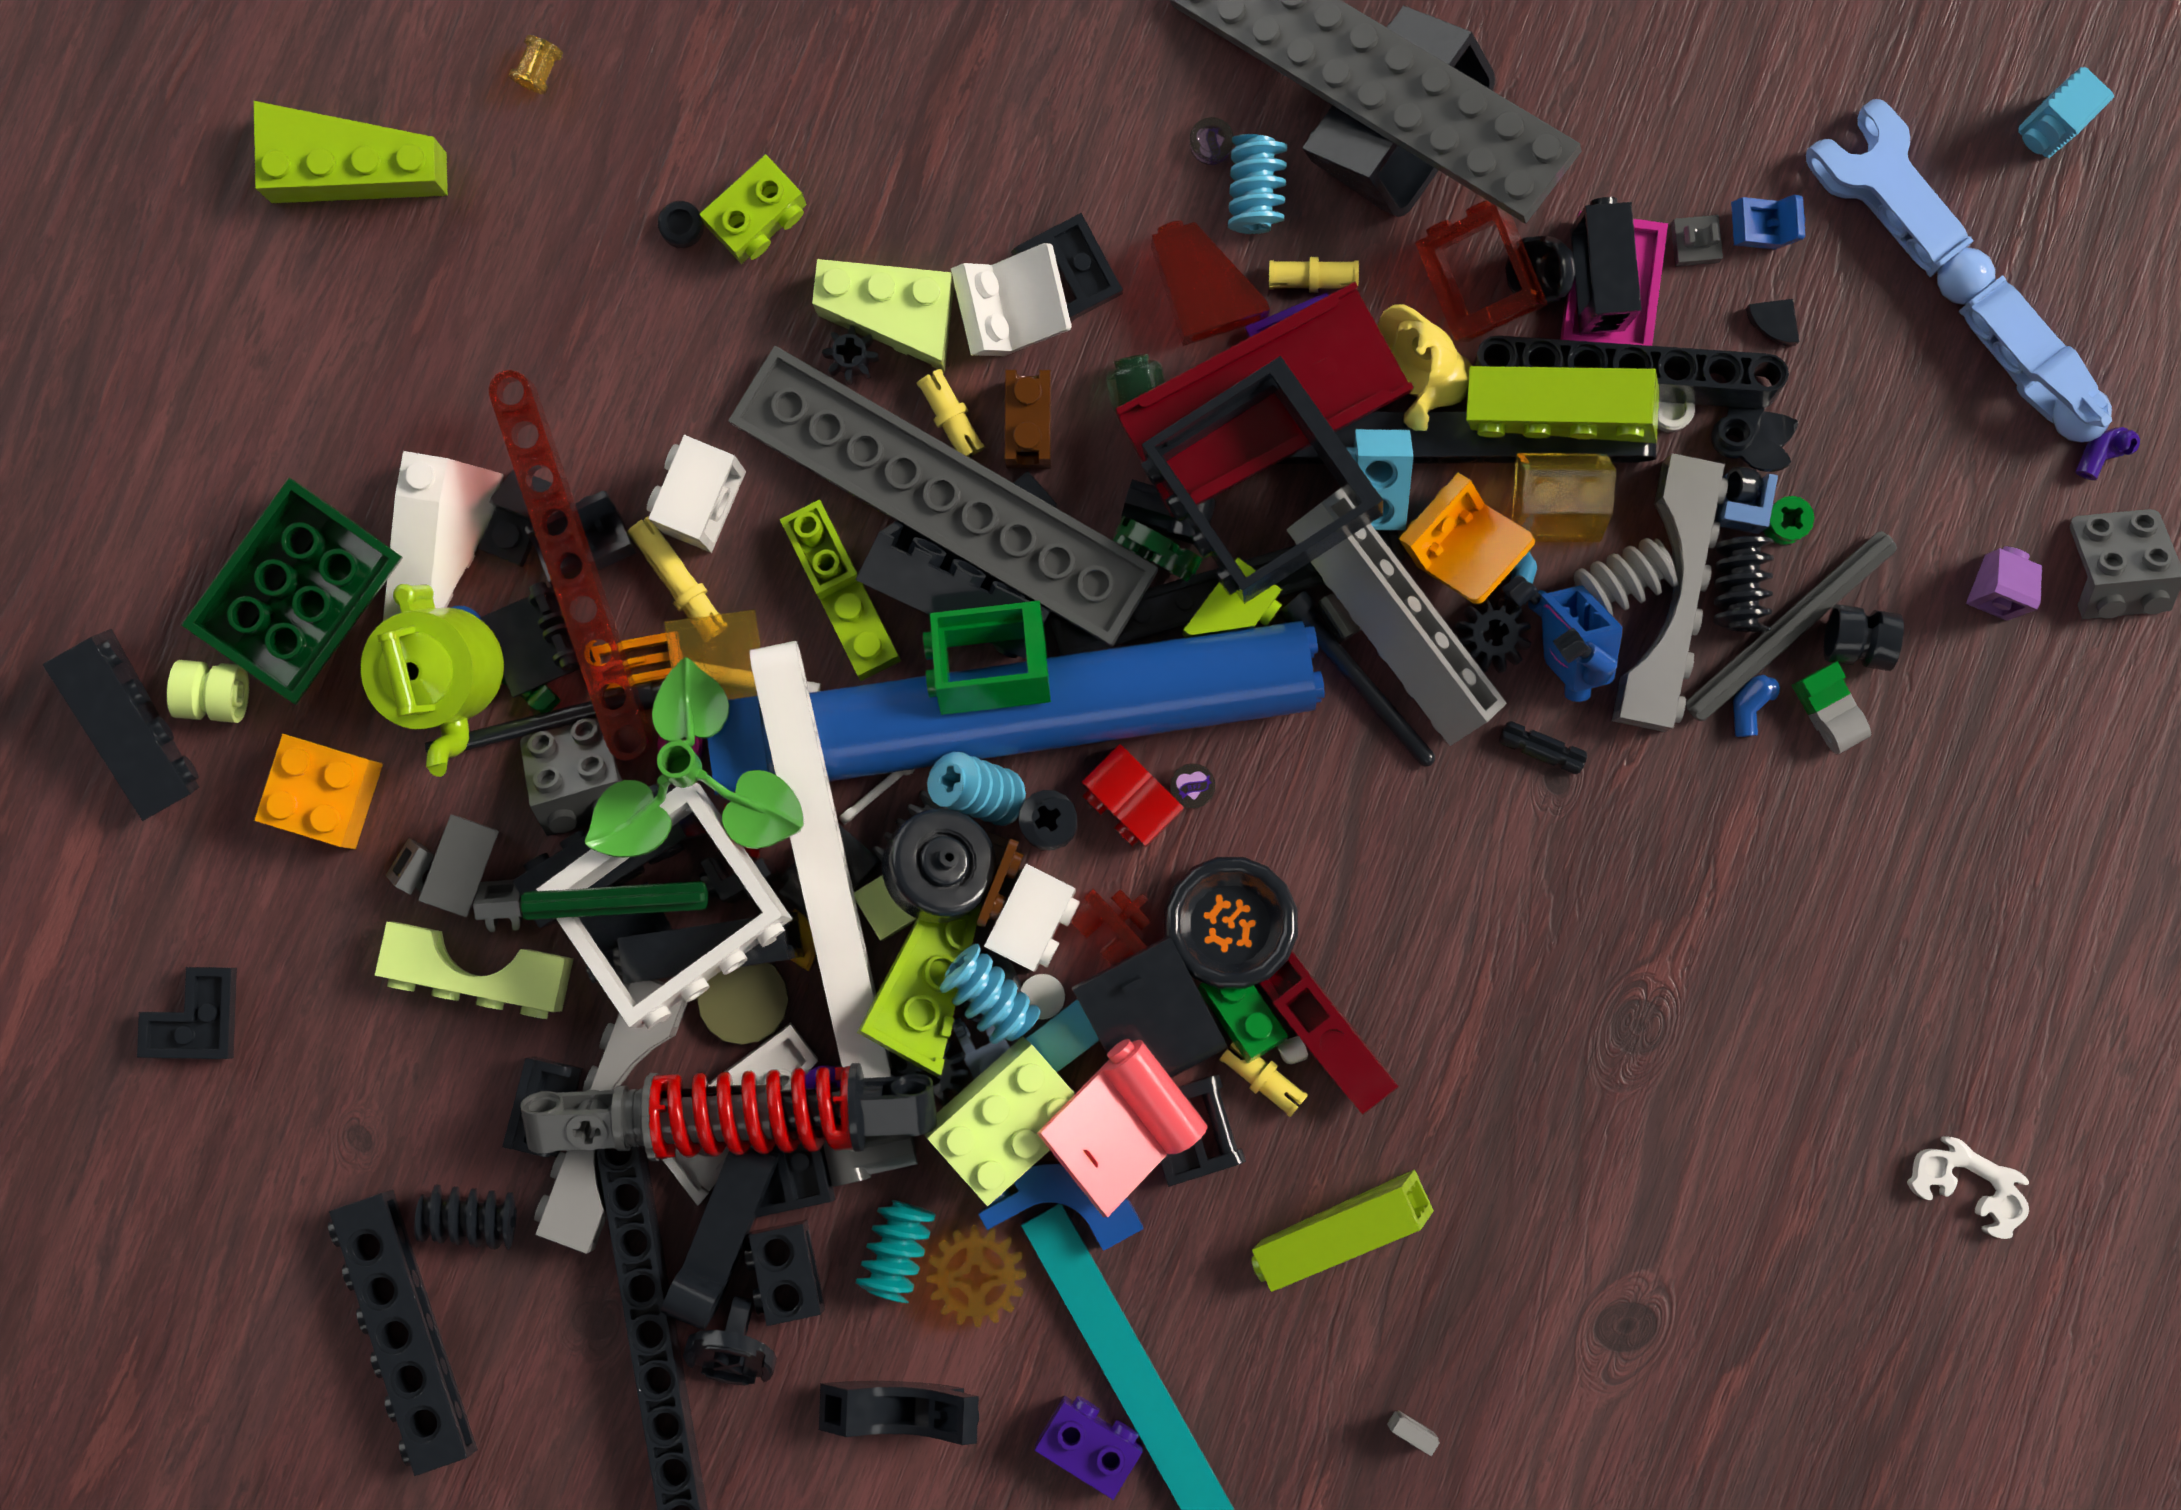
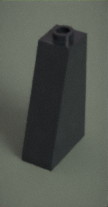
[613,912,804,984]

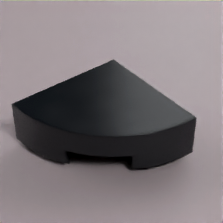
[1745,299,1800,346]

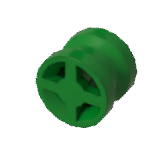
[1763,496,1815,546]

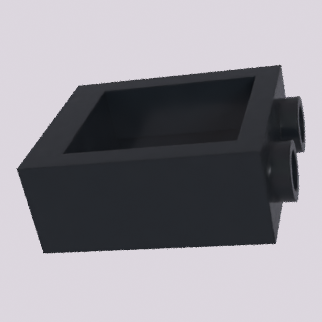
[1570,197,1642,335]

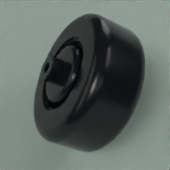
[882,808,997,923]

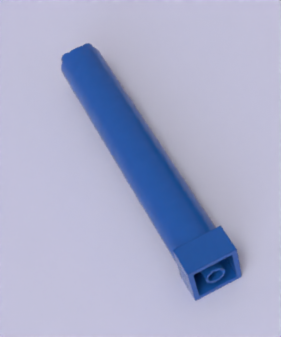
[707,621,1325,800]

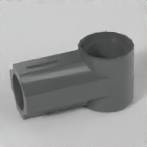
[823,1134,918,1187]

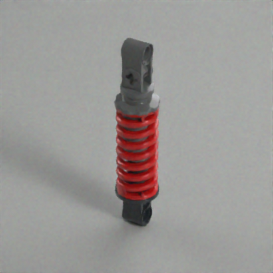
[520,1063,937,1162]

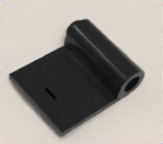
[1072,935,1228,1078]

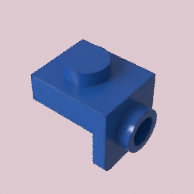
[1731,195,1805,250]

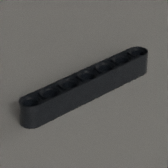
[1473,335,1789,409]

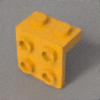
[1399,473,1535,604]

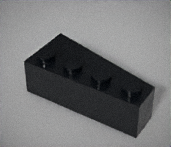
[855,521,1052,659]
[42,629,199,821]

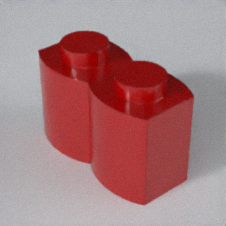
[1082,744,1184,848]

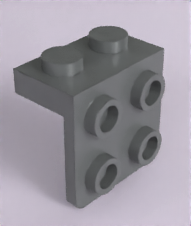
[2069,509,2181,619]
[520,716,622,836]

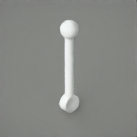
[838,769,915,825]

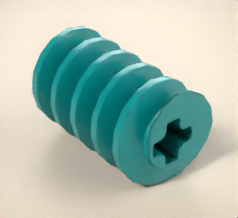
[855,1200,936,1303]

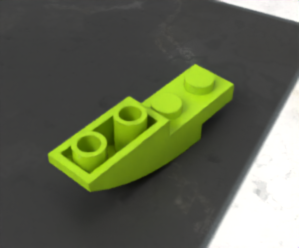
[780,499,901,681]

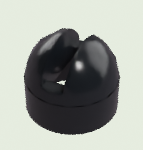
[1726,467,1764,503]

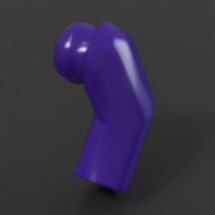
[2075,427,2140,480]

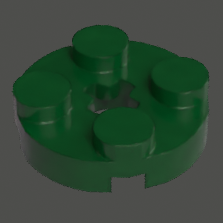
[1113,516,1203,582]

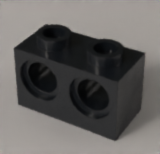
[744,1220,825,1326]

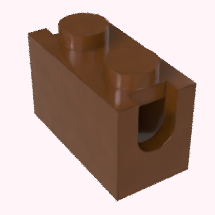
[1005,370,1051,469]

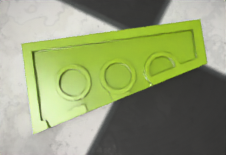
[857,903,982,1077]

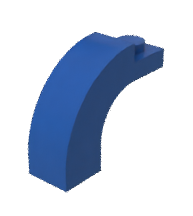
[979,1161,1144,1251]

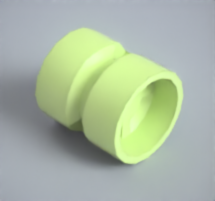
[167,660,249,723]

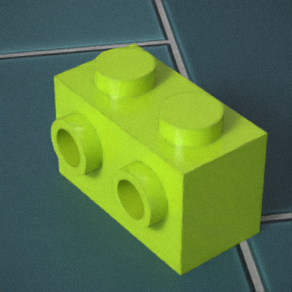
[700,154,807,264]

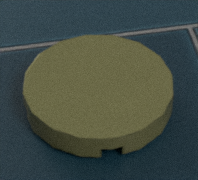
[697,962,789,1045]

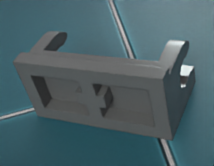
[418,815,499,917]

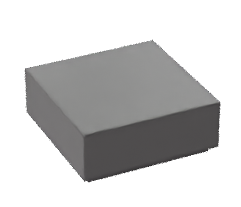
[1387,1410,1440,1456]

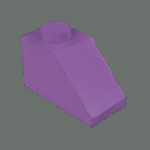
[1966,546,2042,621]

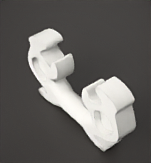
[1907,1136,2029,1239]

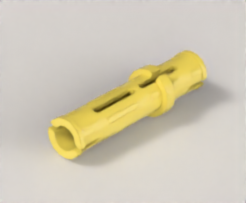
[627,516,728,642]

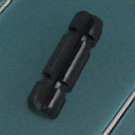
[1499,721,1587,774]

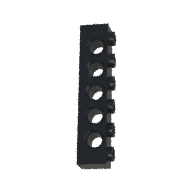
[328,1189,478,1476]

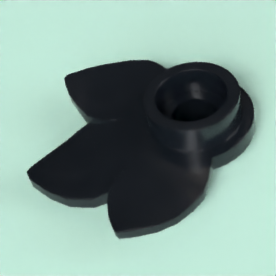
[1711,407,1798,472]

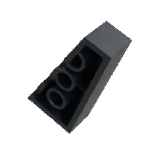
[513,784,709,928]

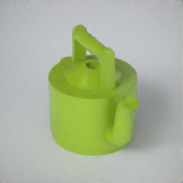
[361,584,504,777]

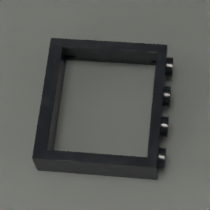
[1141,356,1383,604]

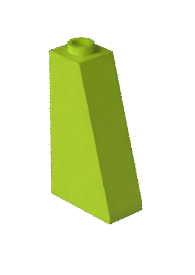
[1251,1169,1434,1292]

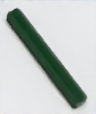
[520,882,708,920]

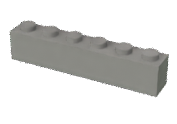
[1286,488,1507,746]

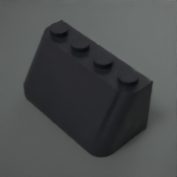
[1302,5,1495,217]

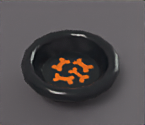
[1164,857,1298,989]

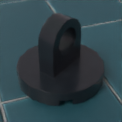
[683,1296,777,1386]

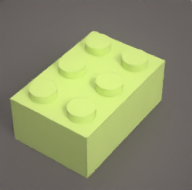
[924,1036,1075,1206]

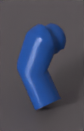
[1733,675,1780,737]

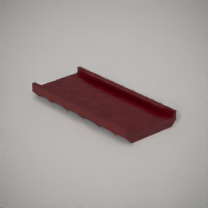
[1116,282,1414,519]

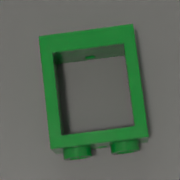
[923,601,1051,715]

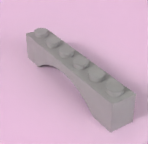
[1612,453,1728,732]
[534,980,688,1254]

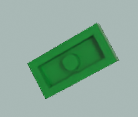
[1198,982,1288,1063]

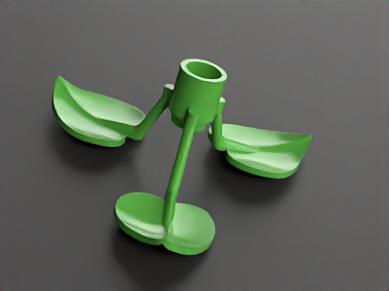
[585,657,804,858]

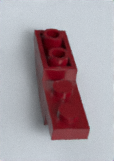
[1260,951,1399,1115]

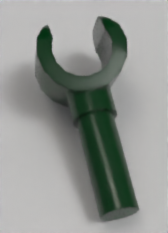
[501,675,561,713]

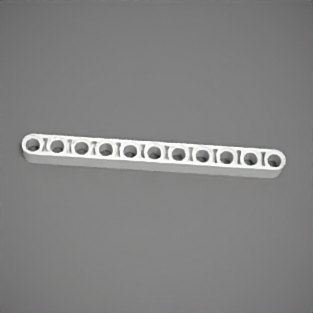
[750,641,895,1078]

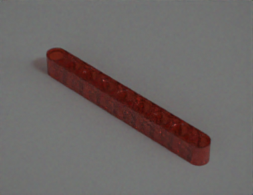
[489,370,653,760]

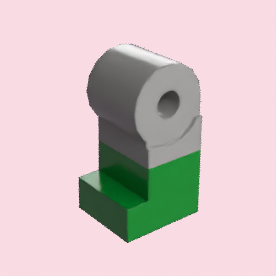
[1791,661,1871,755]

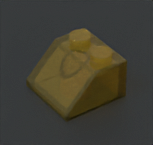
[1512,453,1616,542]

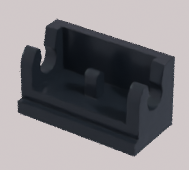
[502,1056,583,1158]

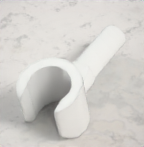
[1278,1036,1308,1064]

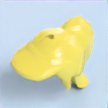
[1377,304,1472,431]

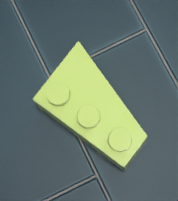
[812,259,954,372]

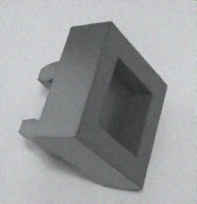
[1671,215,1723,267]
[385,837,435,895]
[473,879,523,932]

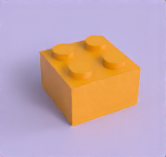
[254,734,383,849]

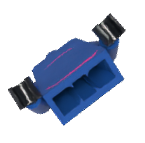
[1502,575,1622,702]

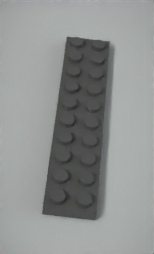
[1170,0,1582,224]
[728,346,1159,647]

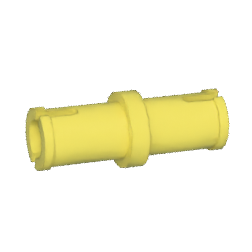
[1269,257,1359,293]
[917,369,985,457]
[1219,1042,1308,1117]

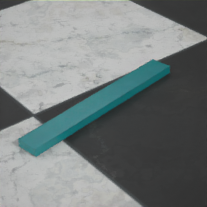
[1021,1203,1235,1510]

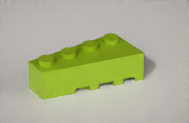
[254,101,448,203]
[1466,366,1660,443]

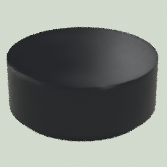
[658,201,704,248]

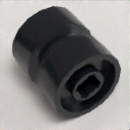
[1823,604,1904,671]

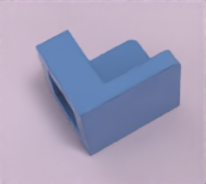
[1715,473,1778,534]

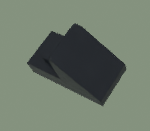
[478,468,558,567]

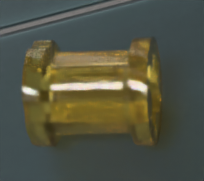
[508,35,564,94]

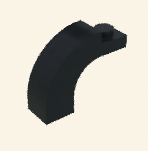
[818,1381,979,1445]

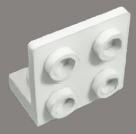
[951,243,1071,356]

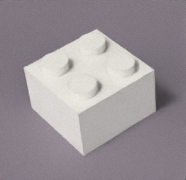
[647,435,746,553]
[984,864,1080,971]

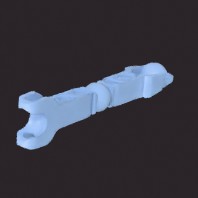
[1806,99,2112,442]

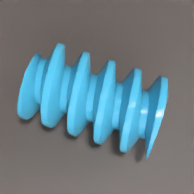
[1228,134,1287,234]
[927,752,1026,826]
[940,944,1041,1044]

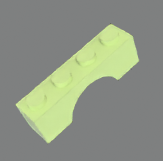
[375,922,574,1019]

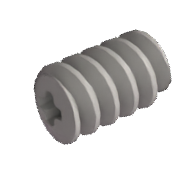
[1574,538,1678,616]

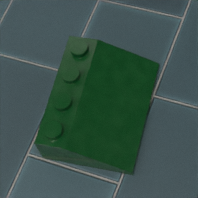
[181,478,403,705]

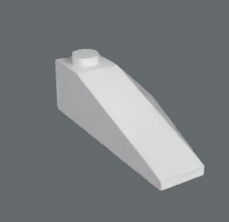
[383,451,504,621]

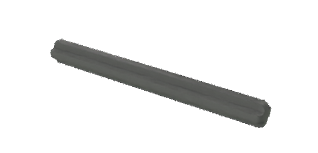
[1685,531,1897,722]

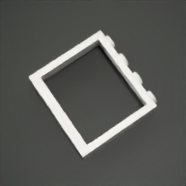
[536,783,792,1030]

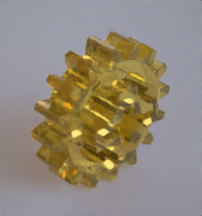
[926,1225,1026,1327]

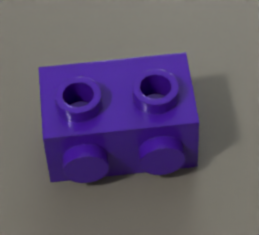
[1035,1395,1143,1500]

